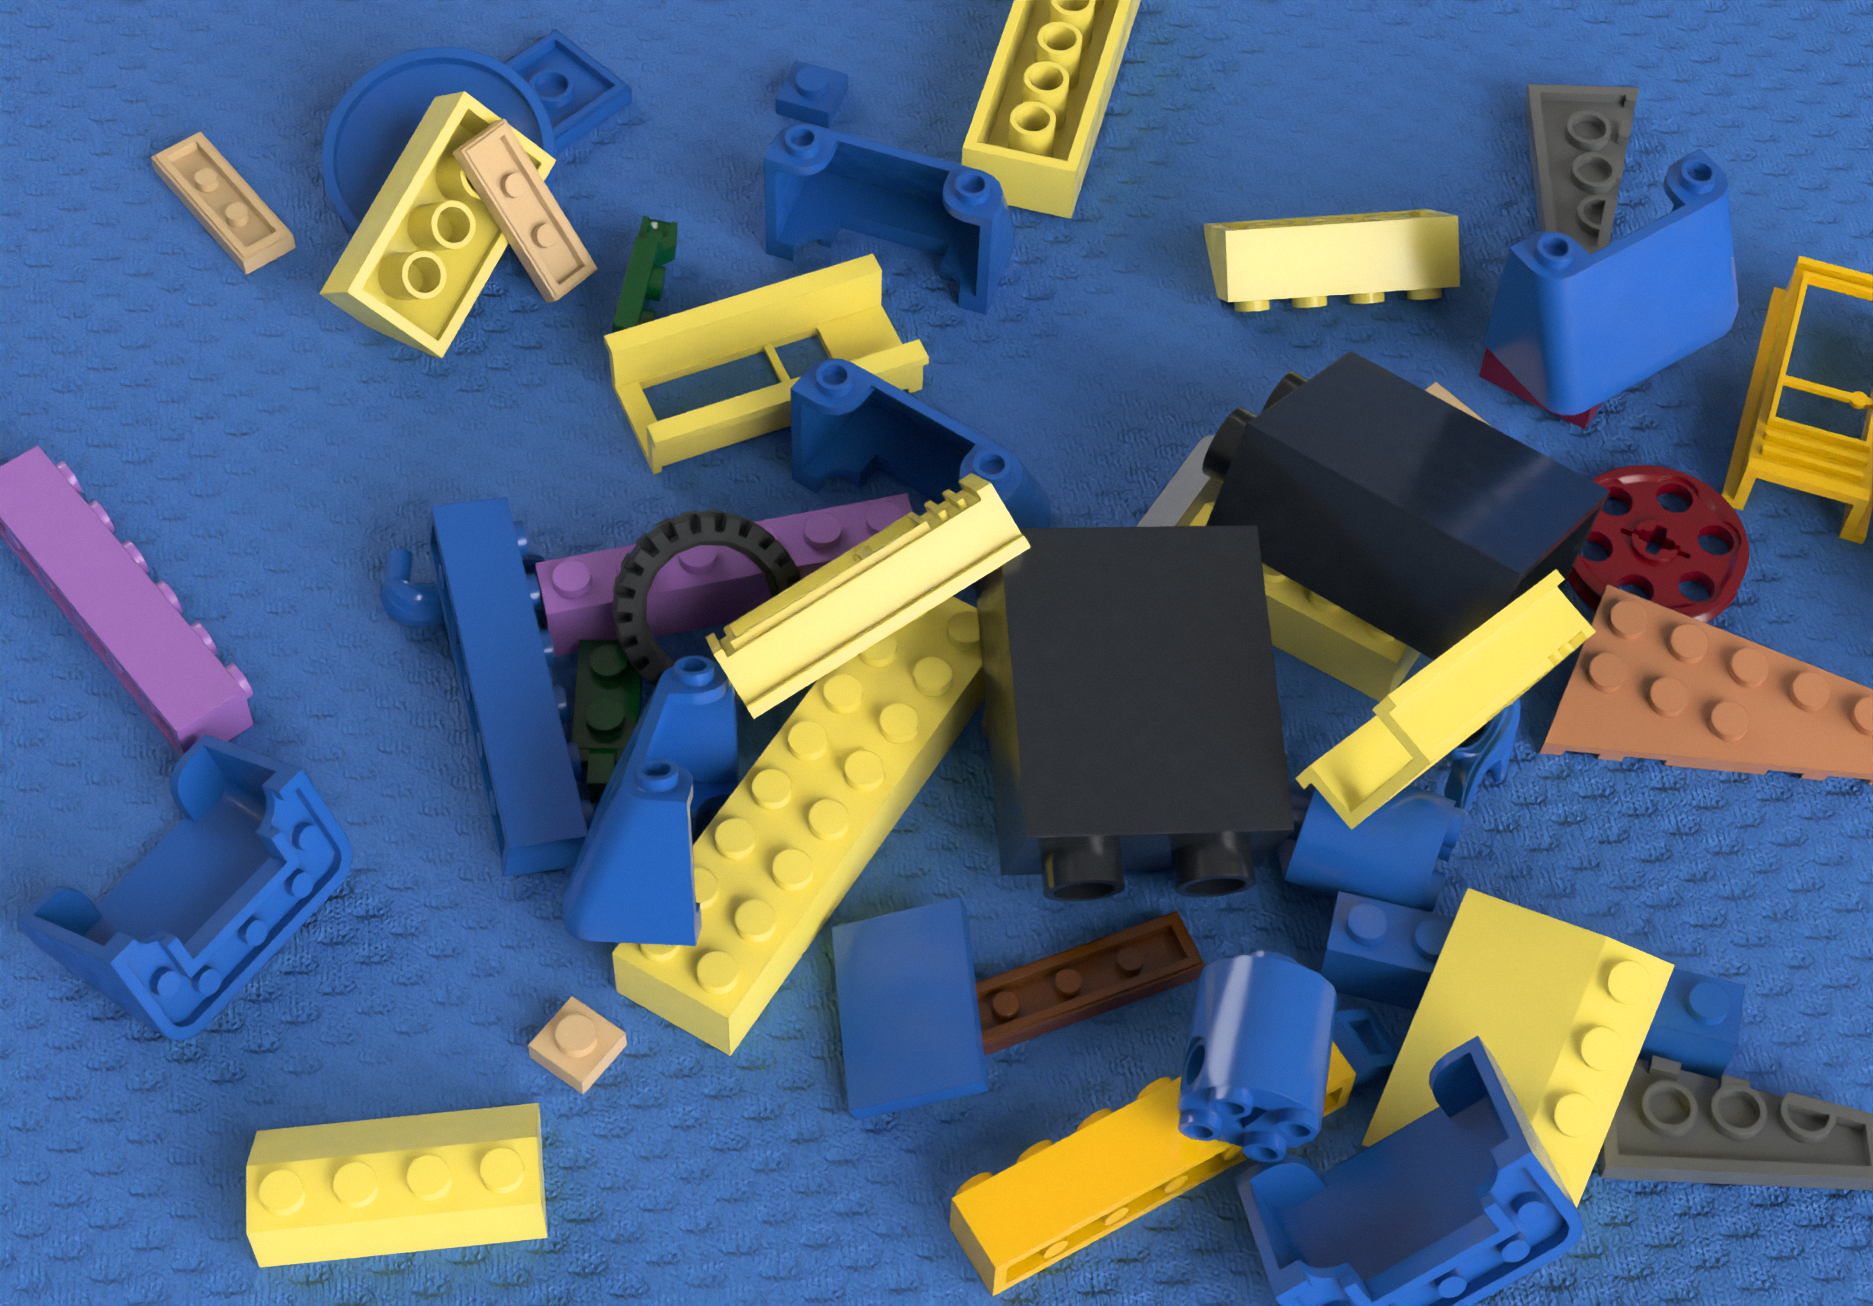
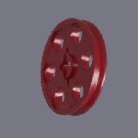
[1567,465,1749,623]

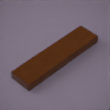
[976,911,1205,1056]

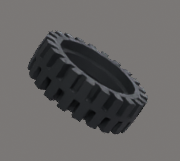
[612,510,801,702]

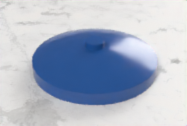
[322,47,557,251]

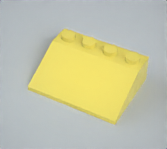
[1361,888,1675,1208]

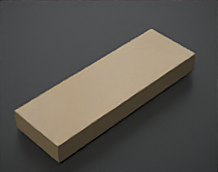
[452,119,598,303]
[151,131,296,275]

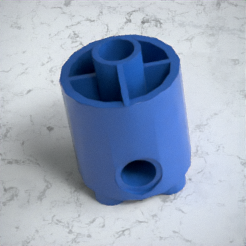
[1276,780,1467,912]
[1177,951,1338,1162]

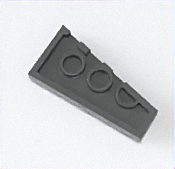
[1524,84,1639,254]
[1598,1055,1873,1191]

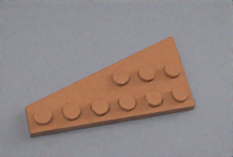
[1539,584,1873,785]

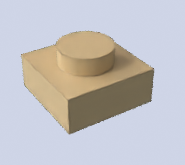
[528,996,627,1095]

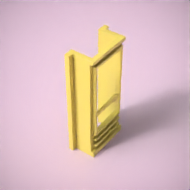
[604,254,929,475]
[705,473,1031,719]
[1295,570,1596,830]

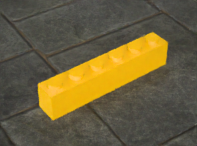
[949,1041,1356,1297]

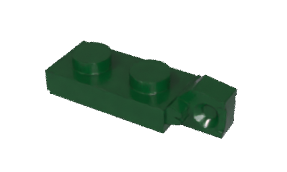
[612,216,678,333]
[571,640,643,803]

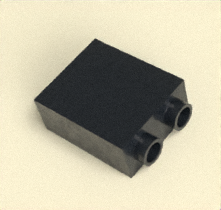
[1202,351,1610,660]
[975,525,1294,902]

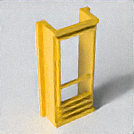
[1721,256,1873,544]

